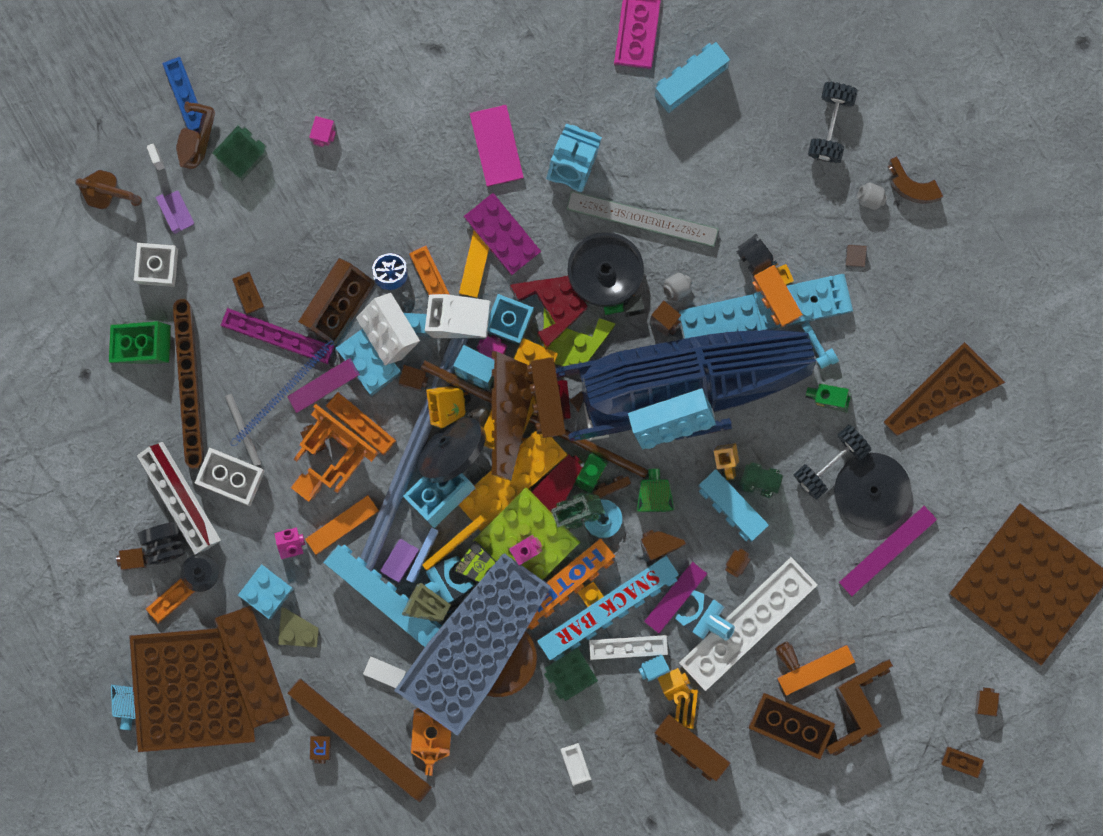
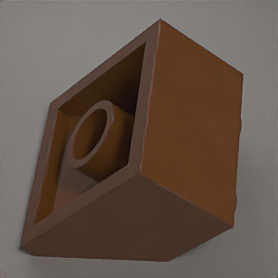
[640,530,686,562]

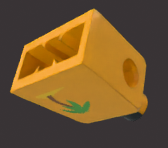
[426,386,471,428]

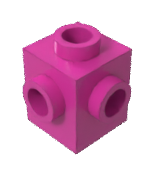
[275,527,305,559]

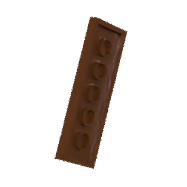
[214,605,290,728]

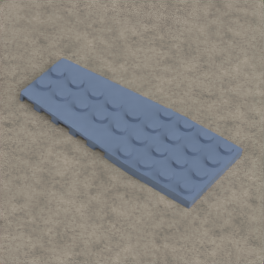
[394,554,551,736]

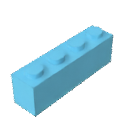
[698,469,769,542]

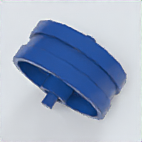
[372,253,408,290]

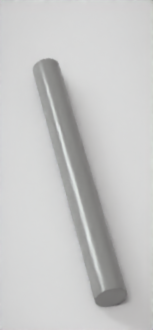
[225,394,261,466]

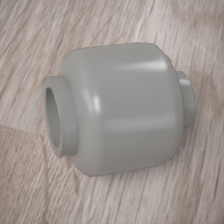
[857,182,887,210]
[663,272,692,301]

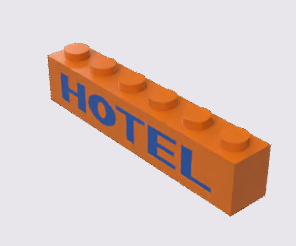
[526,538,615,630]

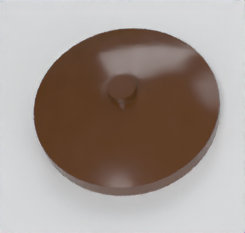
[486,631,537,697]

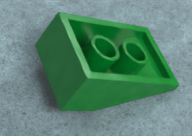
[109,321,171,364]

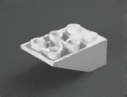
[425,294,491,338]

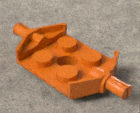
[411,708,451,776]

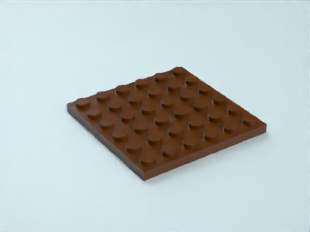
[949,503,1103,666]
[129,628,255,752]

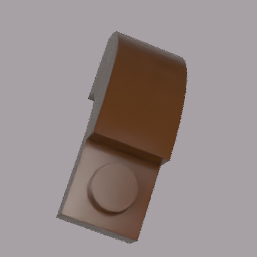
[887,156,944,204]

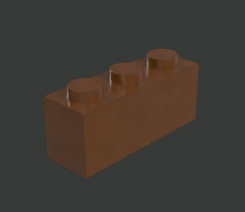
[650,301,681,337]

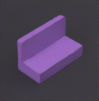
[156,191,194,234]
[381,539,420,583]

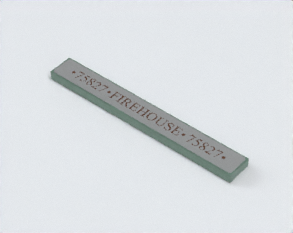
[566,191,719,248]

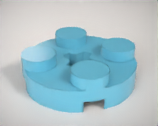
[584,500,622,538]

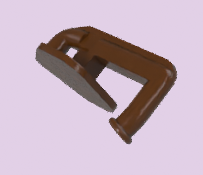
[176,101,215,169]
[75,170,142,209]

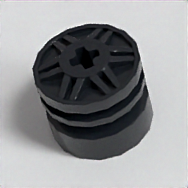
[137,522,186,565]

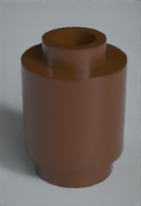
[725,548,751,578]

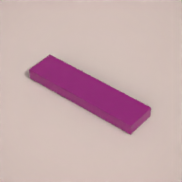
[287,358,360,413]
[644,562,707,633]

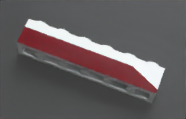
[137,442,221,555]

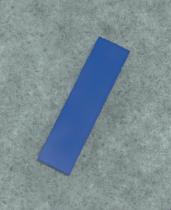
[162,57,202,131]

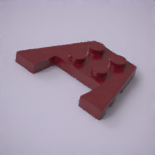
[510,276,588,349]

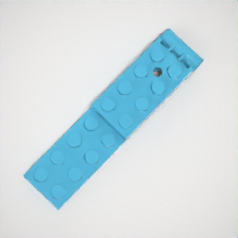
[679,274,853,338]

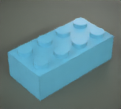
[655,42,730,113]
[628,388,716,450]

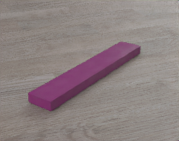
[220,308,335,365]
[838,506,937,597]

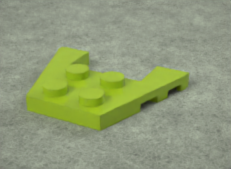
[544,309,615,367]

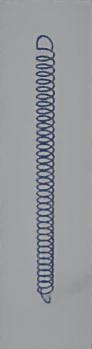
[231,341,334,446]

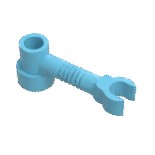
[801,321,839,369]

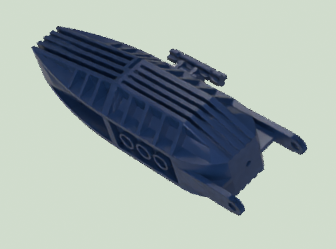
[555,330,816,441]

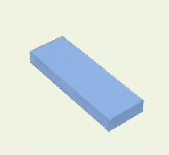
[406,527,439,583]

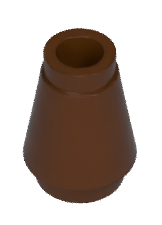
[775,641,800,671]

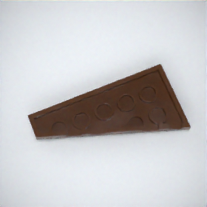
[883,342,1006,436]
[492,351,532,480]

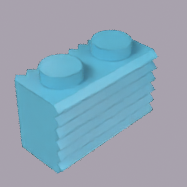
[638,655,670,682]

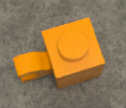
[713,443,739,480]
[658,668,690,707]

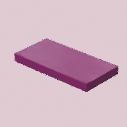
[614,0,661,69]
[470,105,524,187]

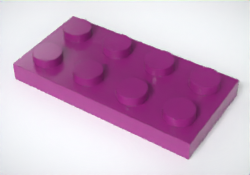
[463,193,541,276]

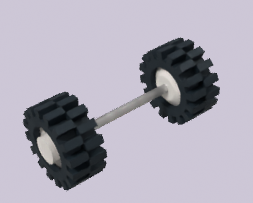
[808,82,858,163]
[793,424,872,500]

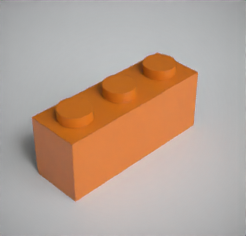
[752,265,803,328]

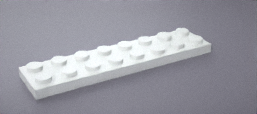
[679,557,817,691]

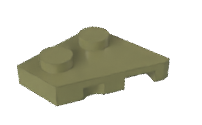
[402,583,450,622]
[278,607,319,647]

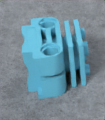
[546,124,602,193]

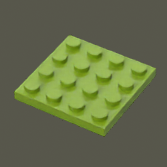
[473,487,580,580]

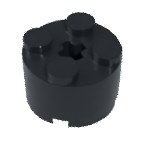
[736,234,778,276]

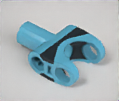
[425,556,475,603]
[675,590,735,641]

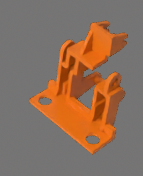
[291,404,379,502]

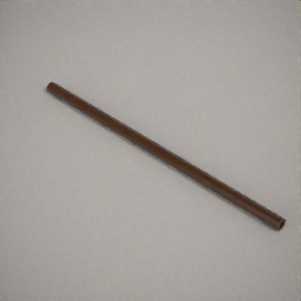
[420,360,648,479]

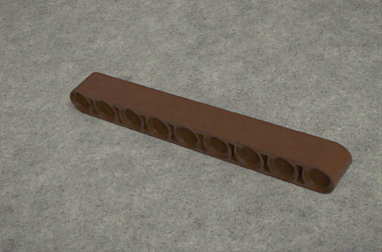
[173,299,204,470]
[287,678,432,803]

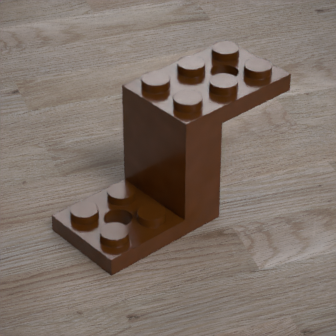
[825,659,893,756]

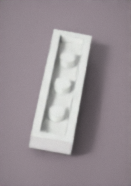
[589,635,668,660]

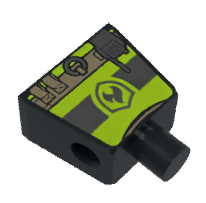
[454,541,496,583]

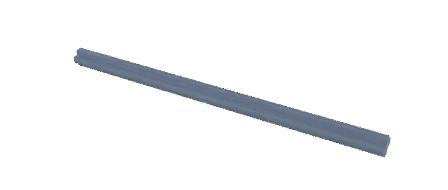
[350,338,469,586]

